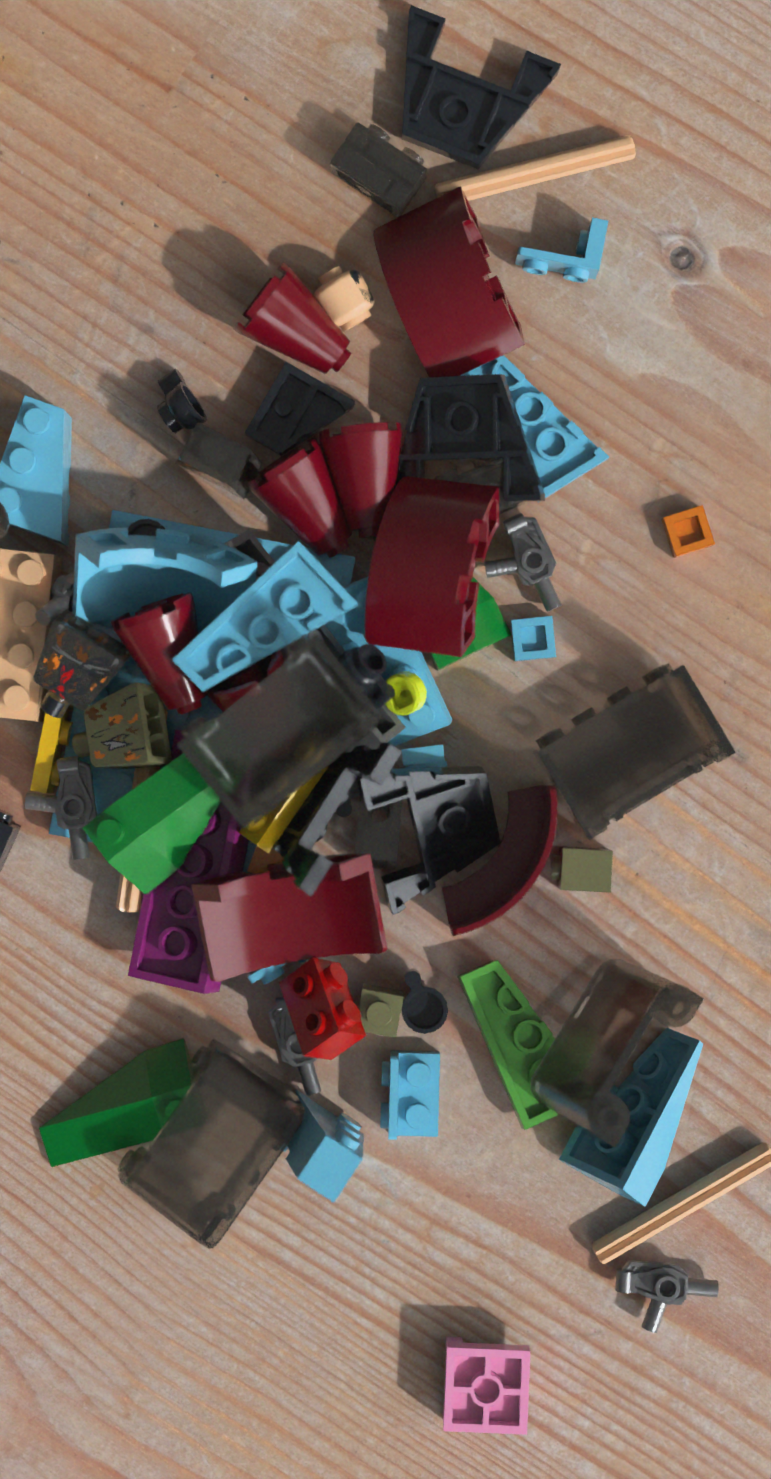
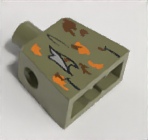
[72,682,172,769]

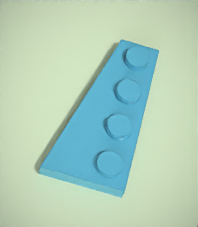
[460,355,609,503]

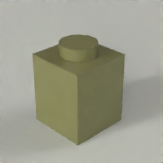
[550,846,613,893]
[358,983,404,1038]

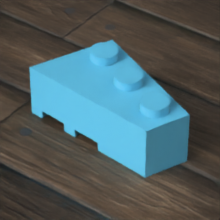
[0,395,72,547]
[269,1089,364,1203]

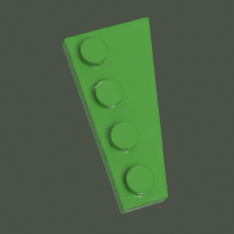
[457,959,599,1130]

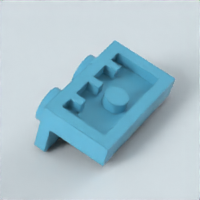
[380,1050,440,1140]

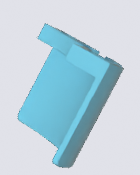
[72,528,257,630]

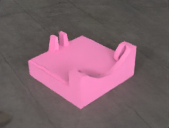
[442,1336,531,1435]

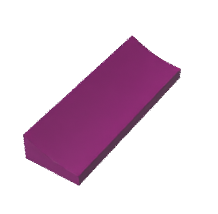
[128,729,265,994]

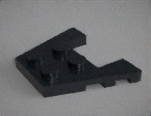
[402,5,561,169]
[396,374,545,502]
[273,742,402,896]
[357,766,501,915]

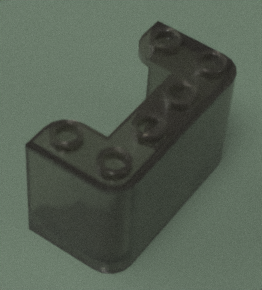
[533,663,736,840]

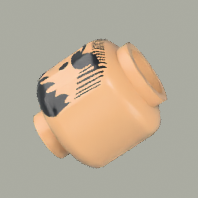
[313,266,374,332]

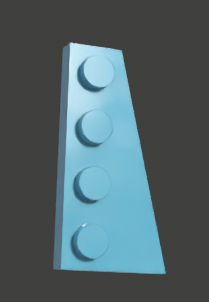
[173,541,358,692]

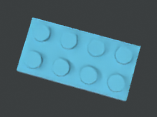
[324,576,453,747]

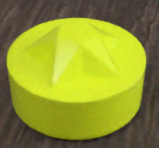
[385,671,426,716]

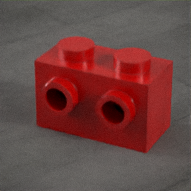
[279,957,366,1060]

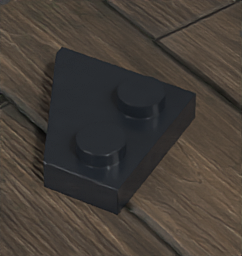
[245,362,355,456]

